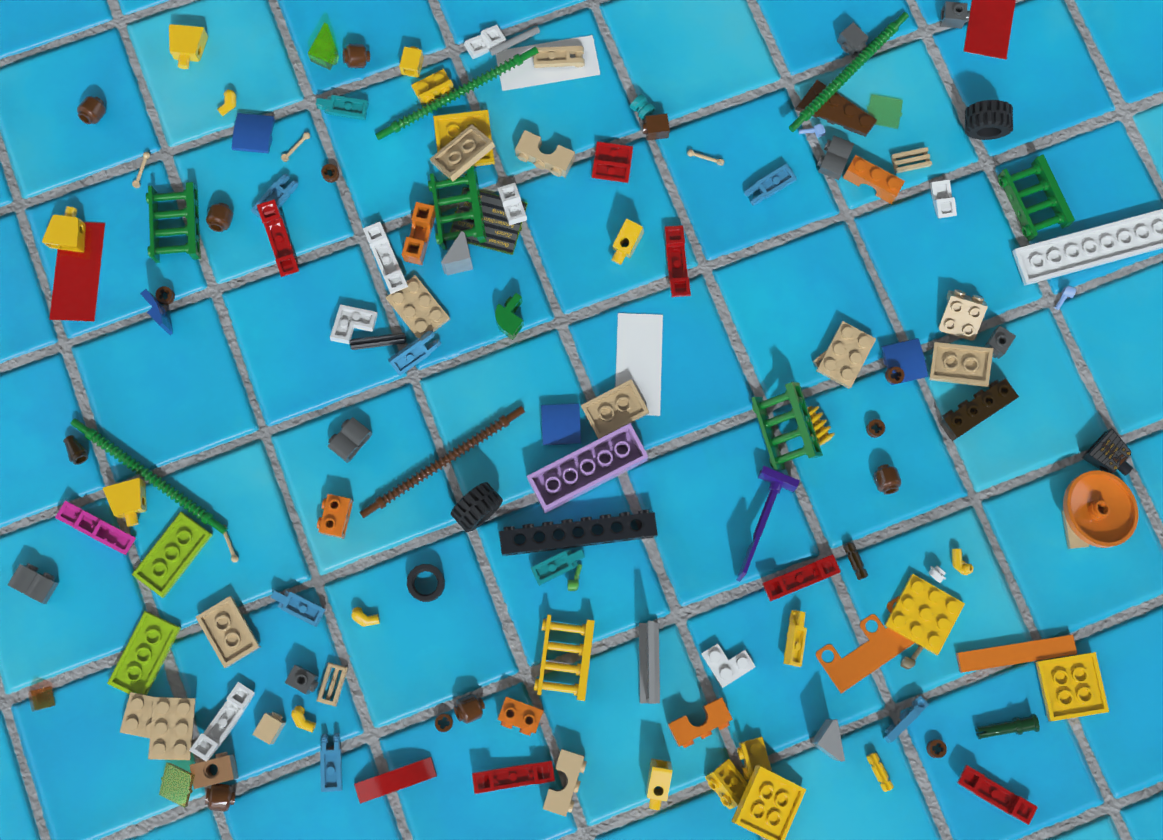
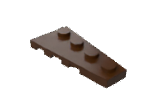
[796,80,877,137]

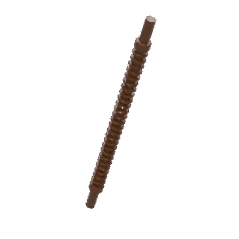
[360,406,525,518]

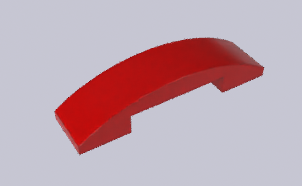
[257,199,299,277]
[664,225,691,297]
[762,554,841,601]
[354,757,437,803]
[472,761,555,794]
[957,765,1038,825]

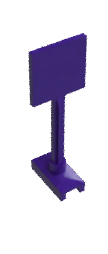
[736,466,800,582]

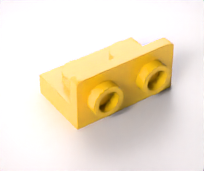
[411,69,454,106]
[737,737,772,780]
[705,759,748,810]

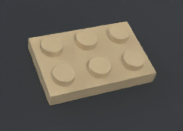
[430,124,495,182]
[385,275,450,339]
[816,321,876,389]
[930,342,993,387]
[581,379,649,439]
[196,596,260,668]
[120,692,154,738]
[148,697,196,760]

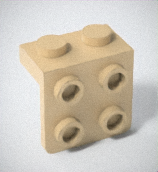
[939,289,988,341]

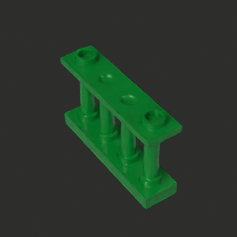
[998,154,1075,241]
[428,166,487,250]
[146,182,201,263]
[751,382,823,471]

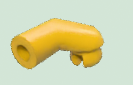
[952,549,974,575]
[351,607,380,627]
[291,706,316,733]

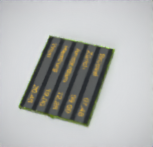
[450,186,528,255]

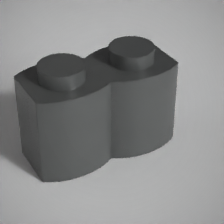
[817,136,854,180]
[328,417,372,463]
[8,563,59,604]

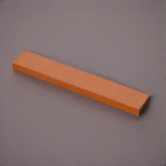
[956,635,1077,673]

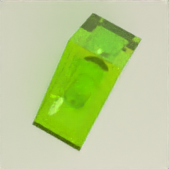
[308,23,339,70]

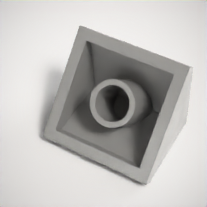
[441,231,473,275]
[810,719,845,762]

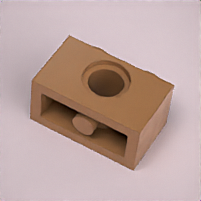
[190,752,239,789]

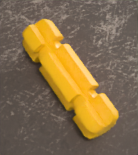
[866,752,894,792]

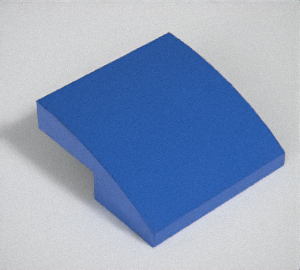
[232,113,275,153]
[140,289,173,335]
[881,338,928,385]
[541,403,581,445]

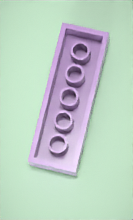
[527,423,648,513]

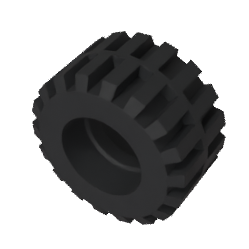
[965,100,1013,140]
[451,482,503,532]

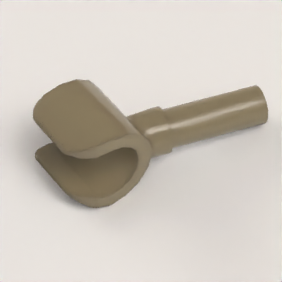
[900,646,924,669]

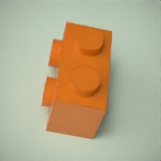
[317,494,353,539]
[497,697,544,736]

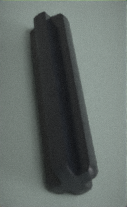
[350,333,406,350]

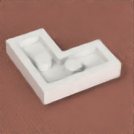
[330,304,378,344]
[701,643,756,688]

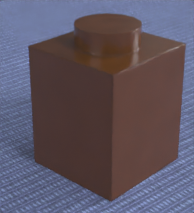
[642,114,670,140]

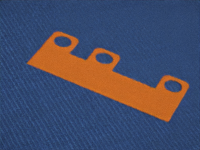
[816,596,914,693]

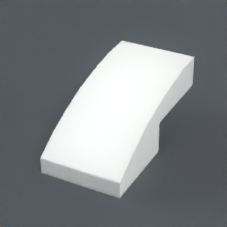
[464,25,506,59]
[930,180,957,218]
[498,183,527,225]

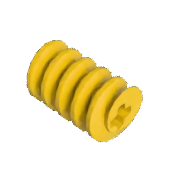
[807,406,835,446]

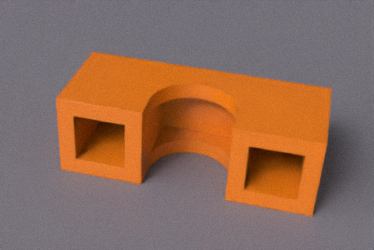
[843,155,905,204]
[402,202,436,265]
[667,697,733,748]

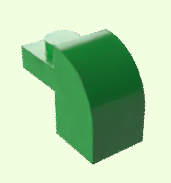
[495,293,524,340]

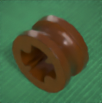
[321,164,339,183]
[155,286,175,305]
[885,367,905,384]
[866,419,885,438]
[435,714,453,732]
[927,740,947,758]

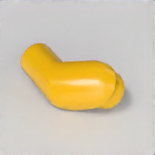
[217,89,236,116]

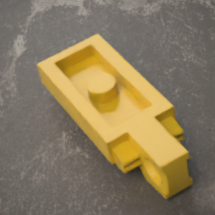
[783,610,807,667]

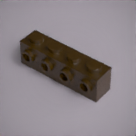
[939,378,1019,441]

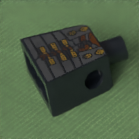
[1082,428,1133,476]

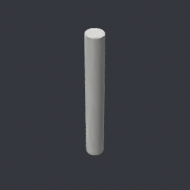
[489,26,540,56]

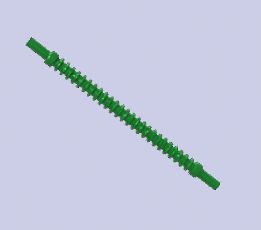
[789,12,909,132]
[375,46,539,140]
[71,418,228,534]

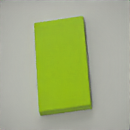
[132,512,213,598]
[107,611,181,695]

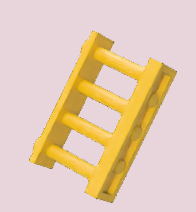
[534,615,595,701]

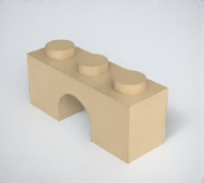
[515,130,575,178]
[543,748,587,817]

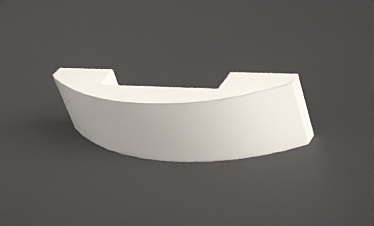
[363,222,408,294]
[189,682,255,762]

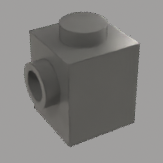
[940,1,970,29]
[837,22,869,56]
[984,326,1016,359]
[285,665,319,694]

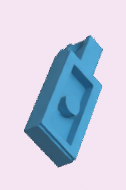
[270,590,326,627]
[883,696,929,743]

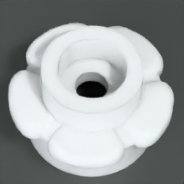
[928,566,946,583]

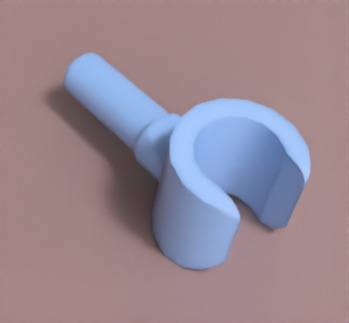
[799,124,826,138]
[1055,286,1076,310]

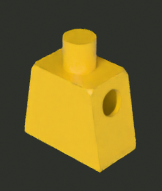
[169,24,208,69]
[42,206,85,253]
[611,218,644,265]
[103,478,147,527]
[646,758,673,810]

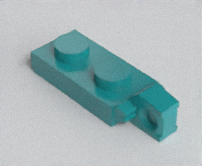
[316,95,369,120]
[531,549,585,586]

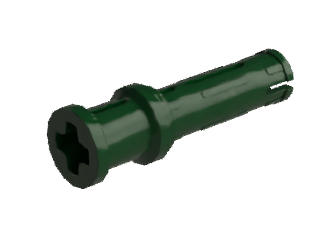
[975,714,1040,739]

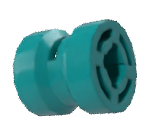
[630,94,655,120]

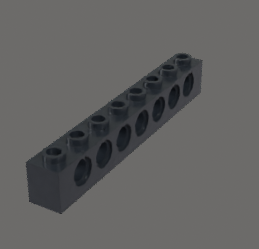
[499,510,658,556]

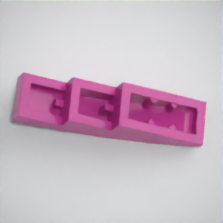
[55,501,136,555]

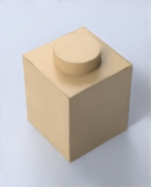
[252,711,286,745]

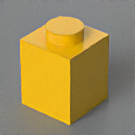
[399,46,424,78]

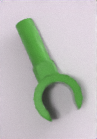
[568,564,582,591]

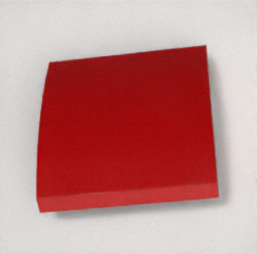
[592,142,633,183]

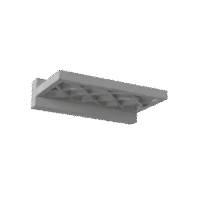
[639,621,660,704]

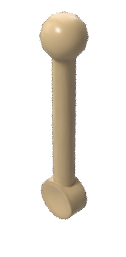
[281,132,310,162]
[687,149,725,166]
[132,152,150,188]
[223,525,239,563]

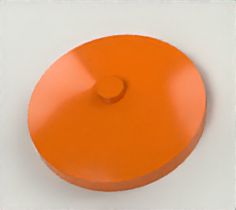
[1063,470,1139,548]

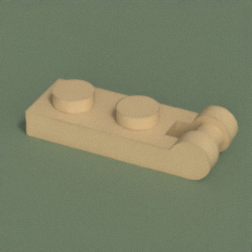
[533,46,585,68]

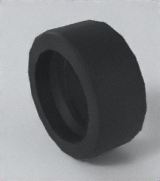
[407,564,445,602]

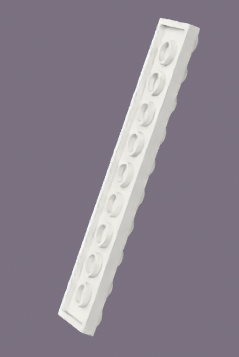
[1012,209,1163,286]

